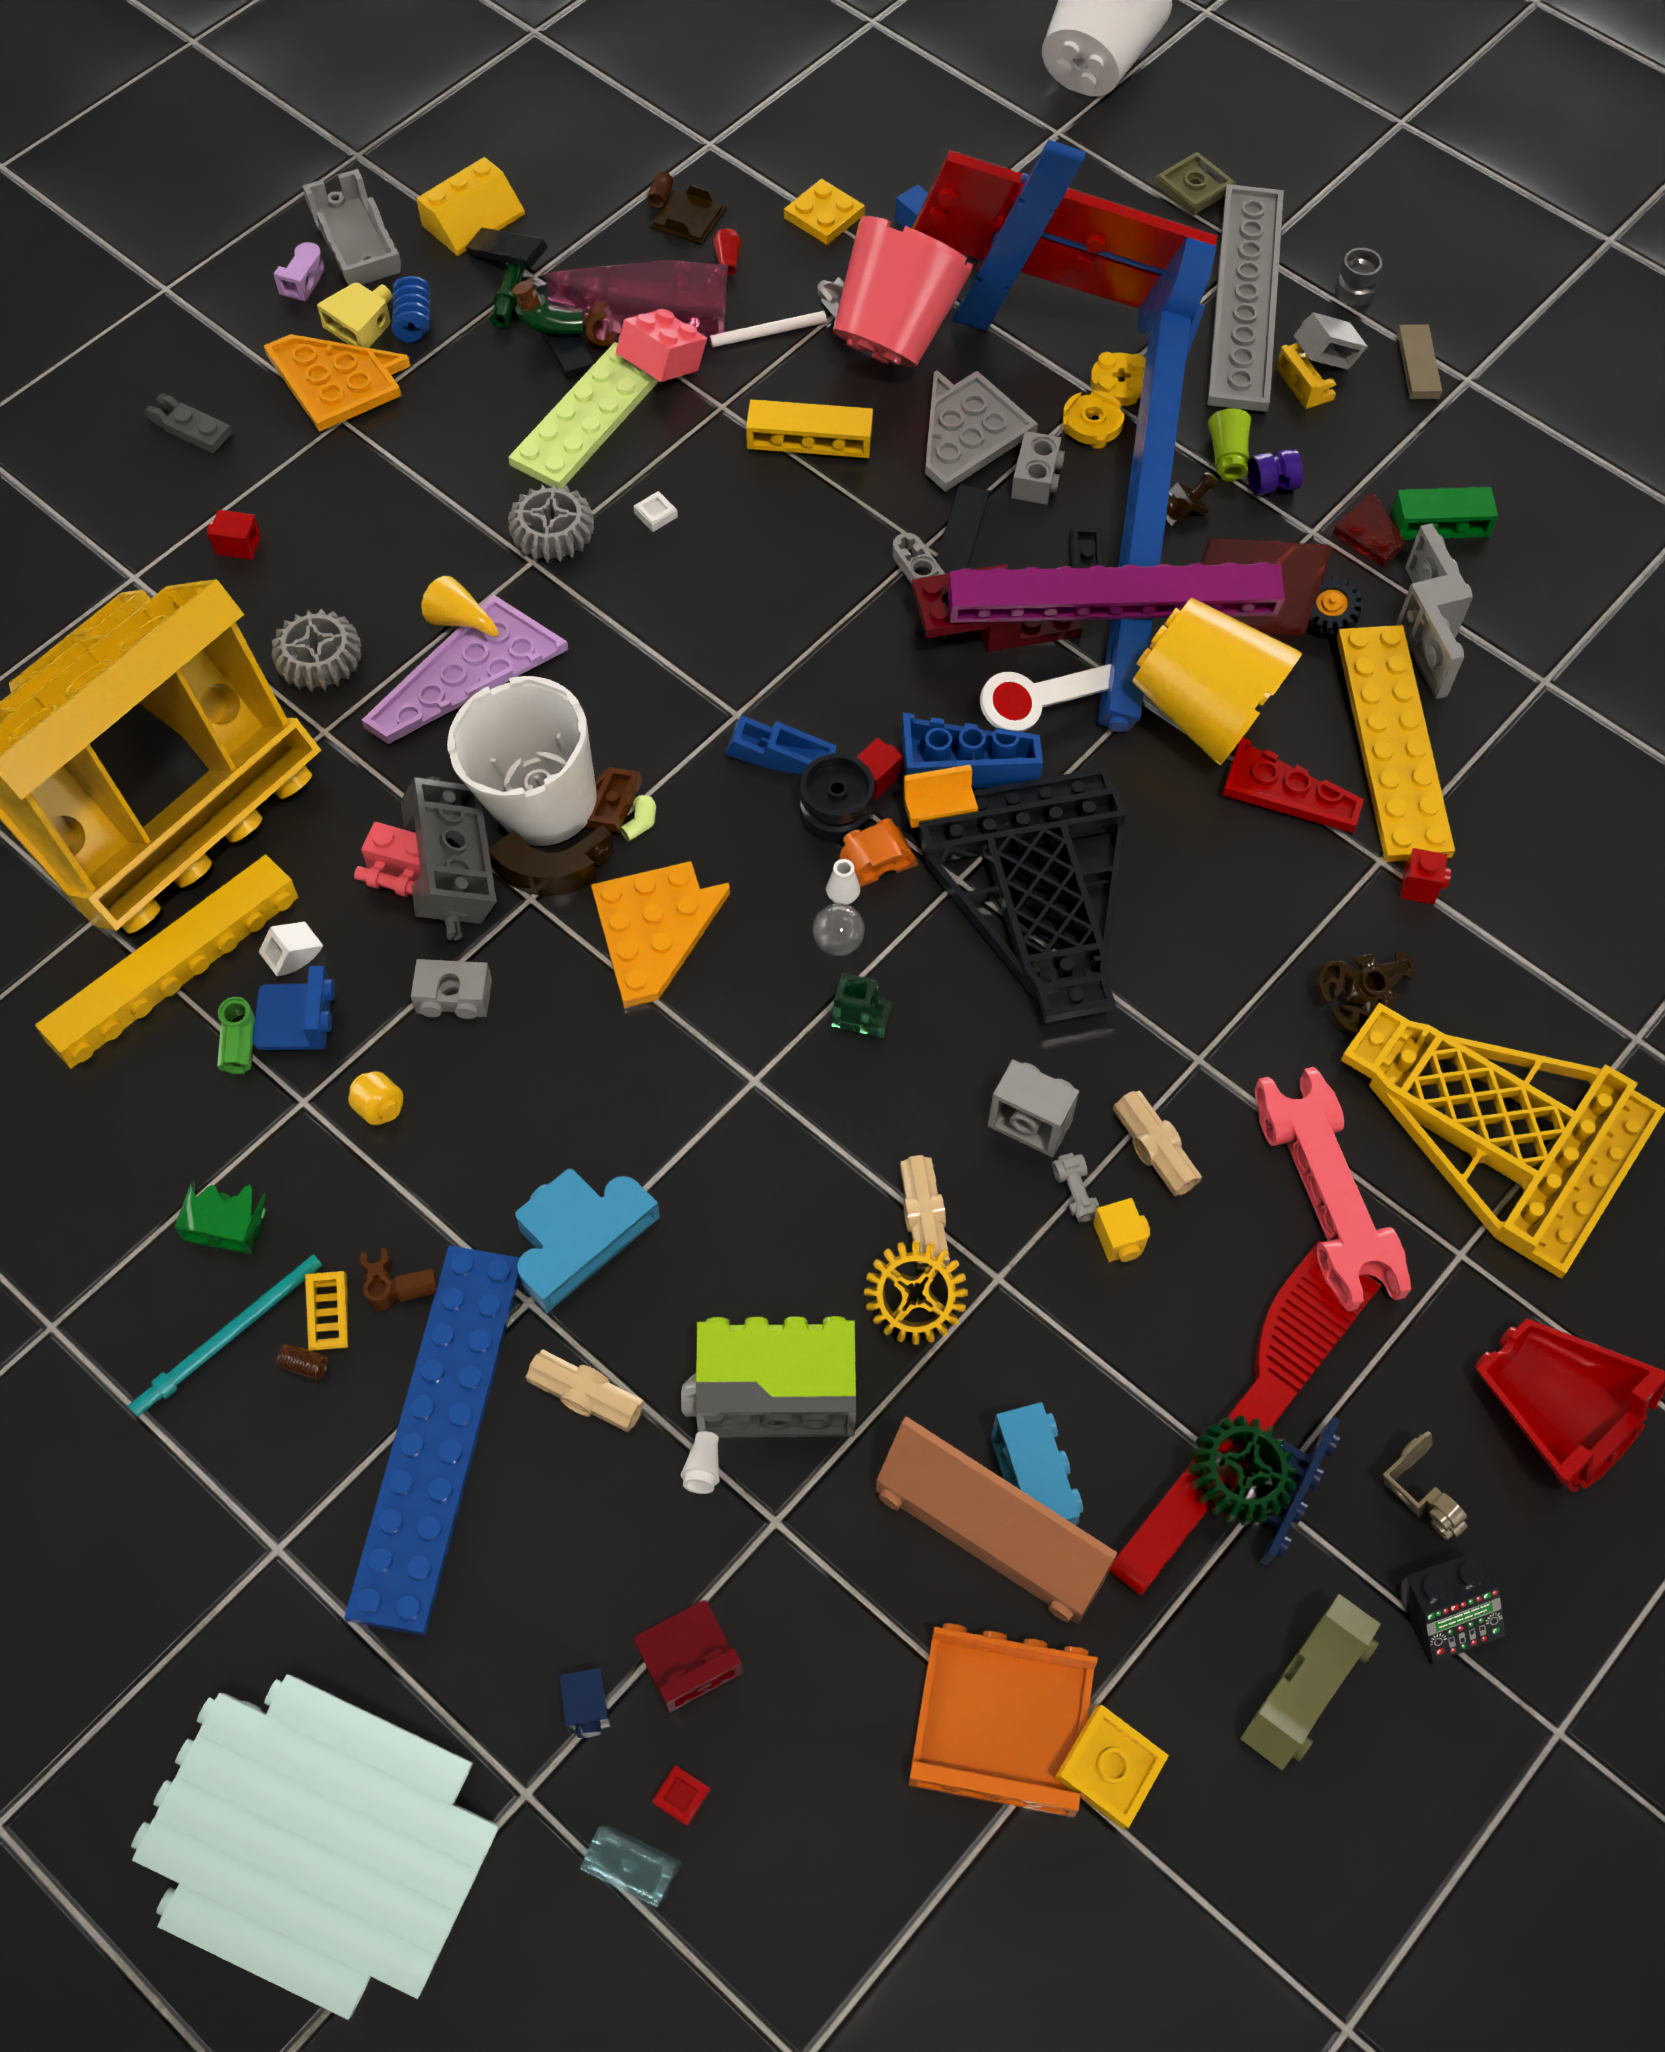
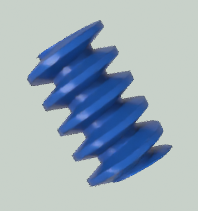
[392,276,431,343]

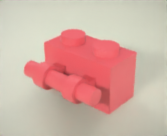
[354,821,421,897]

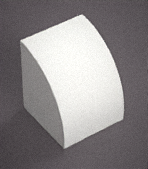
[259,922,323,976]

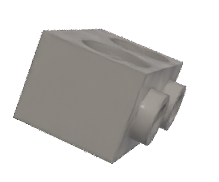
[1011,431,1065,505]

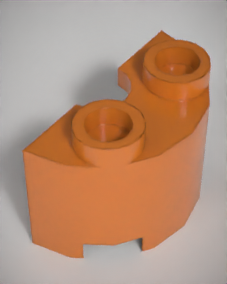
[839,818,918,887]

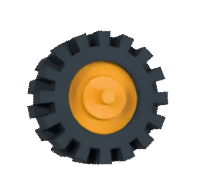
[1301,576,1362,640]

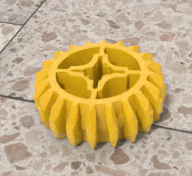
[864,1240,968,1345]

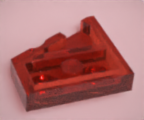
[1333,492,1404,567]

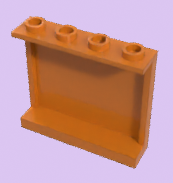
[908,1623,1098,1818]

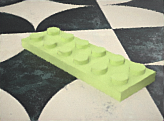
[508,342,659,489]

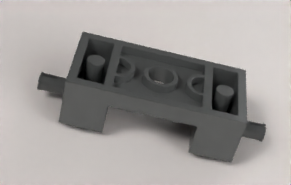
[400,777,497,940]

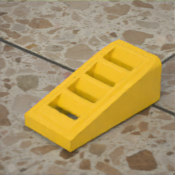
[305,1271,348,1351]

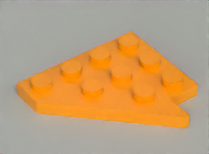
[264,334,411,432]
[591,861,730,1008]

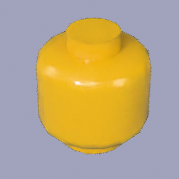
[348,1071,404,1126]

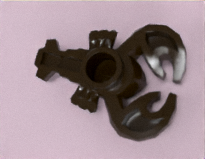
[1315,951,1417,1035]

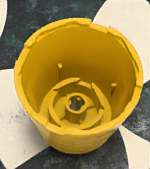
[1132,597,1302,765]

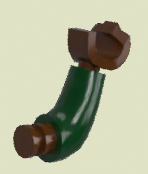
[513,281,622,346]

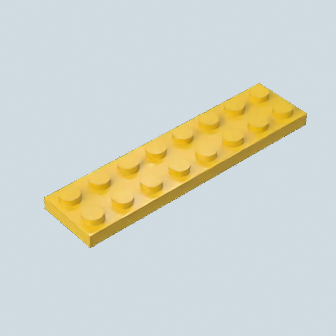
[1336,625,1455,862]

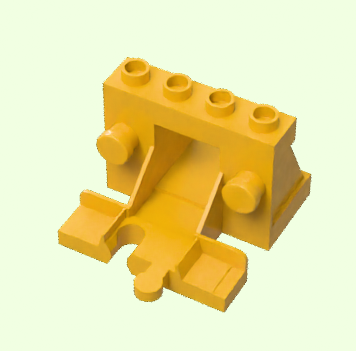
[0,579,321,934]

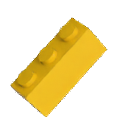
[416,157,525,256]

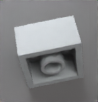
[988,1059,1079,1158]

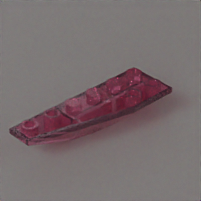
[547,260,728,335]

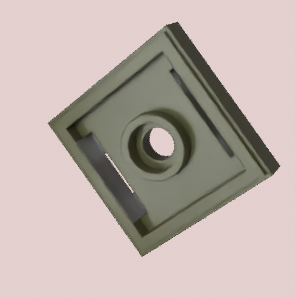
[1154,152,1236,216]

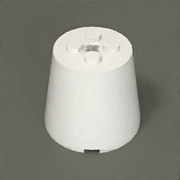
[1042,0,1172,96]
[447,676,597,846]

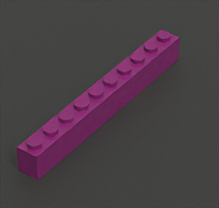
[948,562,1285,623]

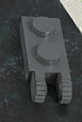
[144,393,232,453]

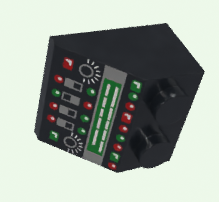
[1395,1550,1506,1665]

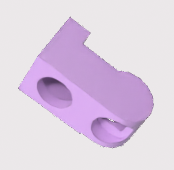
[274,242,325,302]

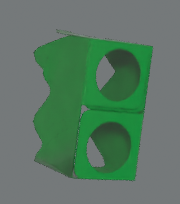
[174,1179,266,1254]

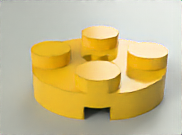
[1090,352,1146,406]
[1062,391,1124,449]

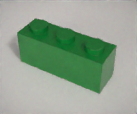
[1391,487,1498,540]

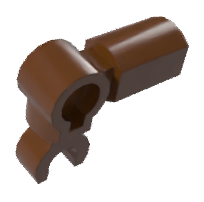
[360,1248,438,1311]

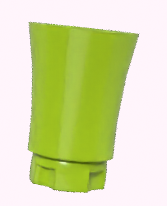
[1208,408,1251,482]

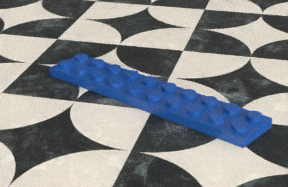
[344,1245,520,1636]

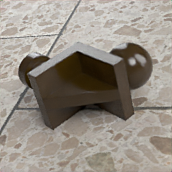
[1166,472,1218,528]

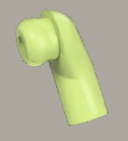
[620,795,656,842]

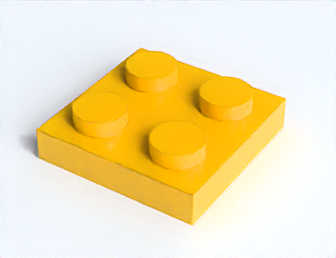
[784,179,865,245]
[1054,1704,1169,1829]

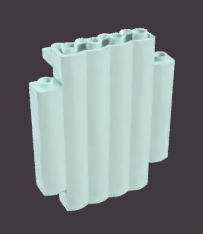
[131,1674,500,2020]

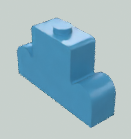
[515,1169,660,1314]

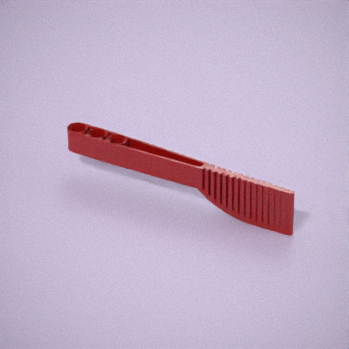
[1109,1240,1382,1596]

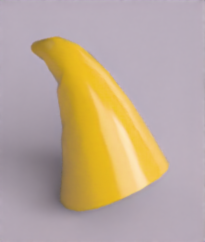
[421,576,499,637]

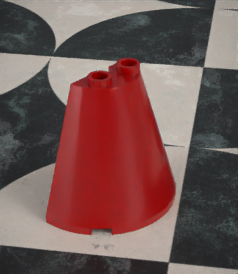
[1475,1318,1665,1492]

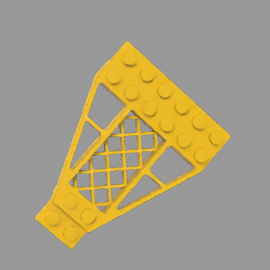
[1341,1003,1665,1279]

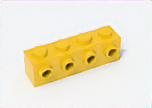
[746,399,873,458]

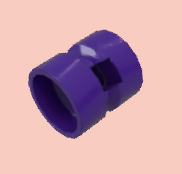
[1248,448,1303,496]

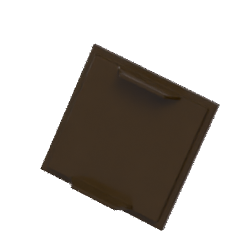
[650,185,727,245]

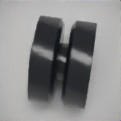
[800,753,875,842]

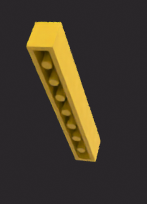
[35,854,299,1069]

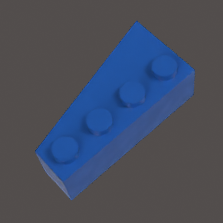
[901,712,1043,788]

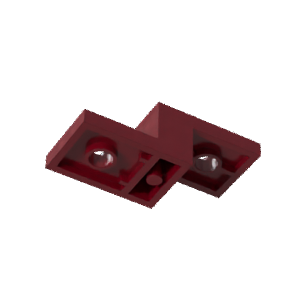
[912,564,1082,652]

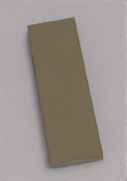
[1397,324,1442,399]

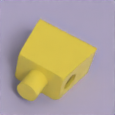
[317,283,393,348]

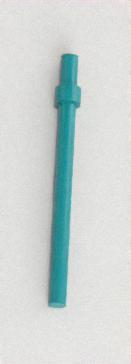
[128,1255,323,1417]

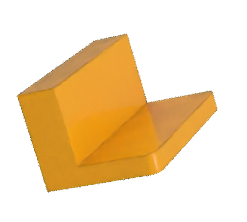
[904,765,978,828]

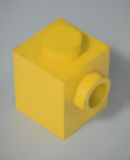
[1093,1198,1150,1262]

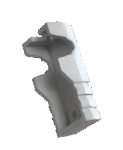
[303,169,401,286]

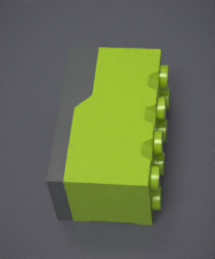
[681,1316,856,1437]

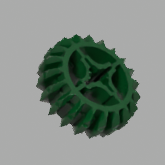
[1188,1415,1298,1526]

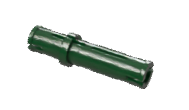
[490,263,526,328]

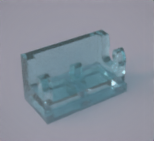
[580,1825,682,1907]

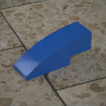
[725,715,837,774]

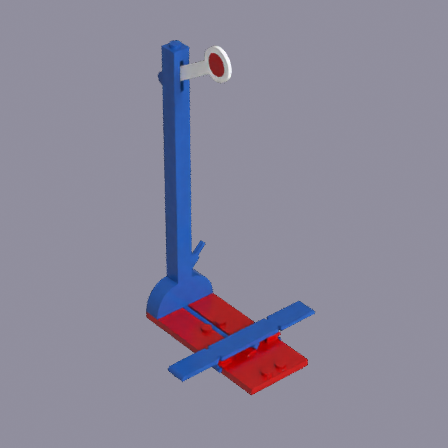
[912,139,1217,732]

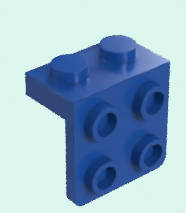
[253,966,335,1050]

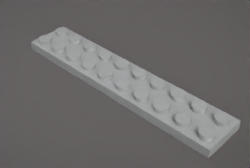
[1207,184,1284,412]

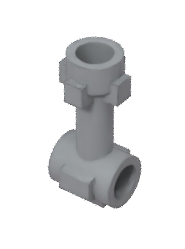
[1052,1153,1099,1223]

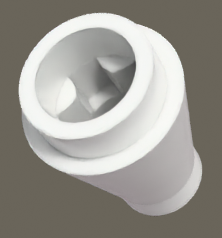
[826,859,860,905]
[681,1431,720,1494]

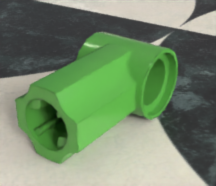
[217,997,256,1074]

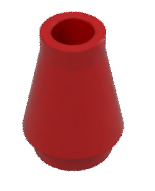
[712,228,741,276]

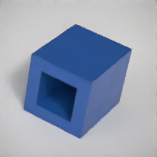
[895,185,928,228]

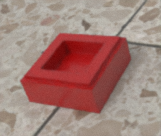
[652,1765,711,1828]

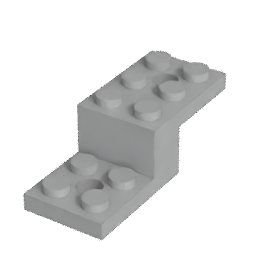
[1396,523,1473,699]

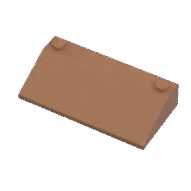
[876,1416,1118,1624]

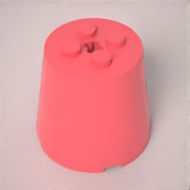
[833,216,974,368]

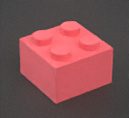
[616,309,707,382]

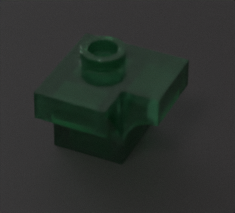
[832,973,892,1038]

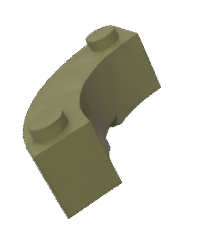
[1240,1594,1381,1771]

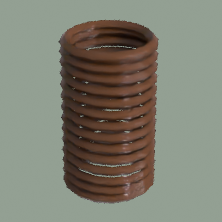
[647,171,674,208]
[276,1343,328,1380]

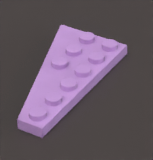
[362,594,568,744]

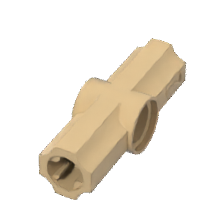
[1113,1091,1202,1196]
[900,1155,950,1270]
[526,1349,644,1432]

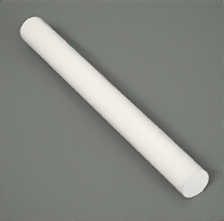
[709,311,827,348]

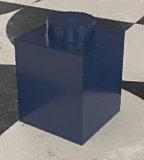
[559,1668,611,1738]

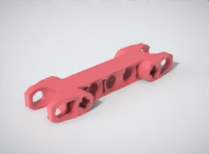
[1254,1067,1411,1312]

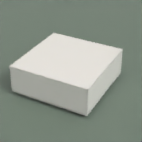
[633,491,678,532]

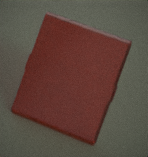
[1201,538,1333,635]

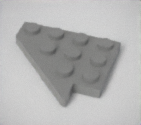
[925,370,1038,492]

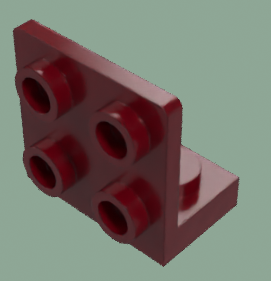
[634,1600,743,1713]

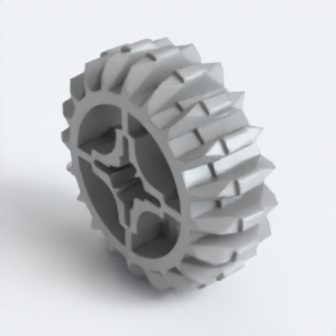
[508,483,594,563]
[271,609,362,692]

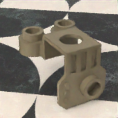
[1383,1431,1468,1541]

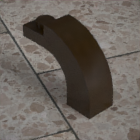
[489,825,613,896]

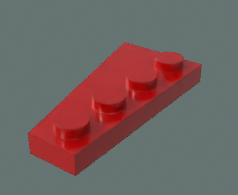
[1223,737,1364,834]

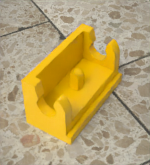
[1276,343,1336,409]

